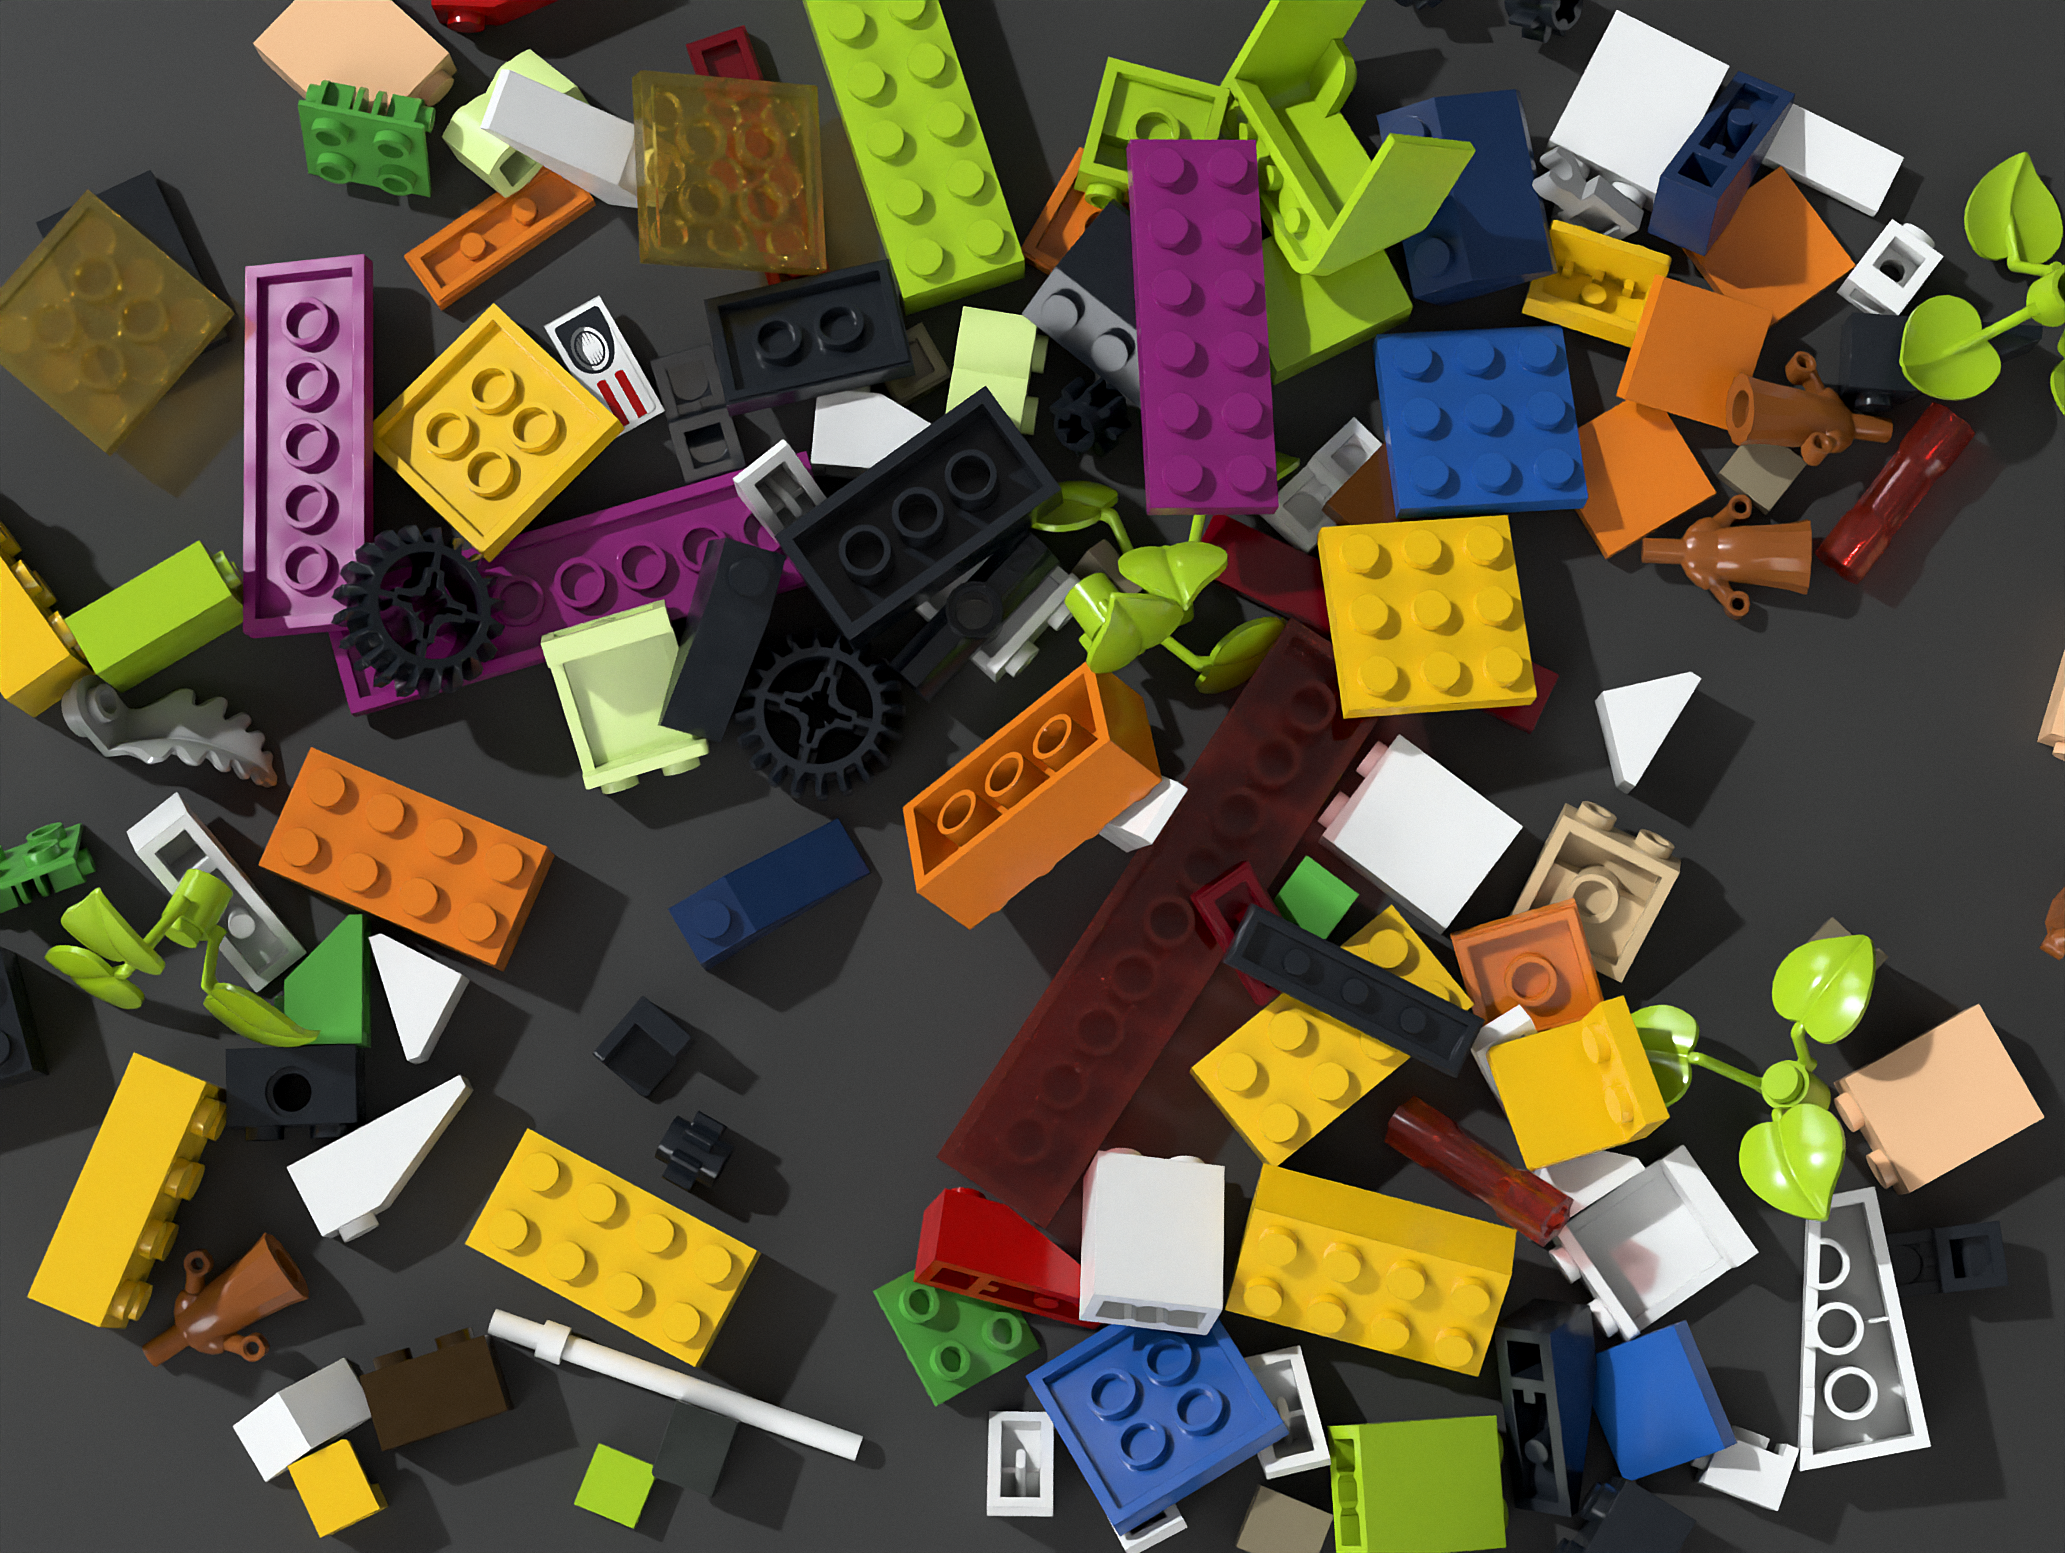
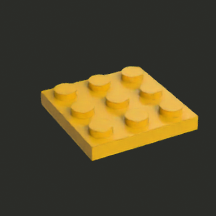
[373,303,625,563]
[1317,515,1537,719]

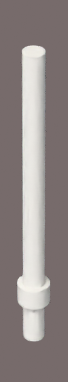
[488,1309,863,1461]

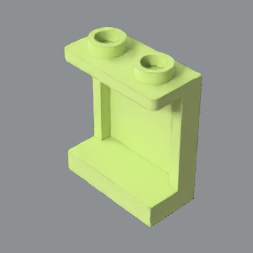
[541,599,710,794]

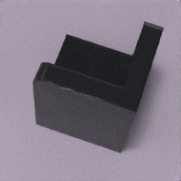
[592,995,696,1097]

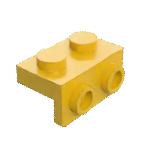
[1521,220,1672,348]

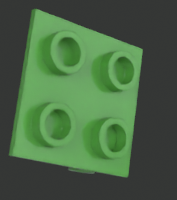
[298,80,436,197]
[0,822,96,913]
[873,1269,1040,1407]

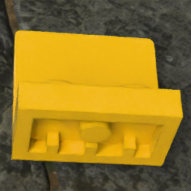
[1486,995,1670,1171]

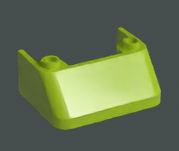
[1218,0,1476,276]

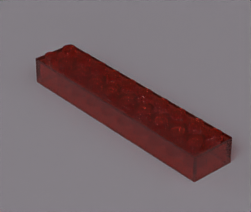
[936,617,1382,1231]

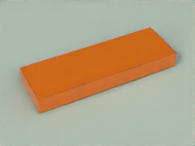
[404,166,596,311]

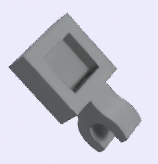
[1532,146,1644,240]

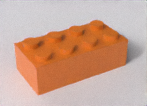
[903,662,1162,930]
[258,747,555,972]

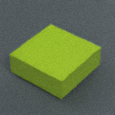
[574,1443,656,1529]

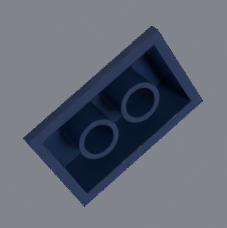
[1377,89,1558,307]

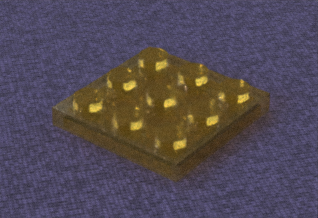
[632,70,827,275]
[0,189,235,457]

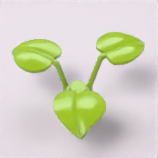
[1899,152,2065,415]
[1031,451,1300,626]
[1064,572,1288,694]
[45,869,321,1048]
[1631,935,1876,1222]

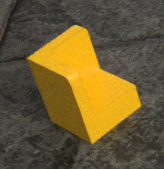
[287,1439,389,1538]

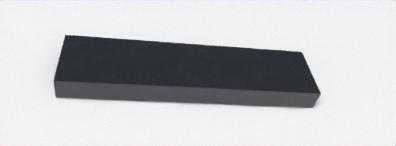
[1221,903,1485,1079]

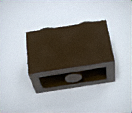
[359,1327,515,1451]

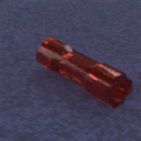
[1815,402,1975,585]
[1384,1095,1574,1247]

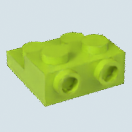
[1074,57,1230,209]

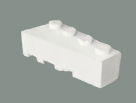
[1797,1186,1931,1471]

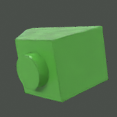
[1273,855,1359,940]
[274,914,371,1048]

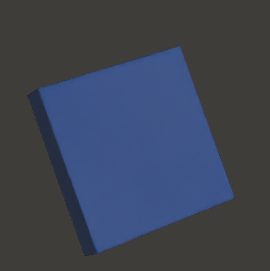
[1592,1320,1737,1481]

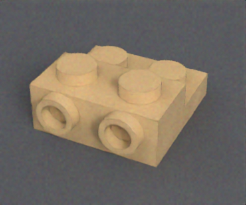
[1509,801,1681,983]

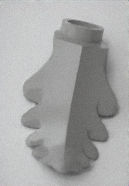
[61,675,277,788]

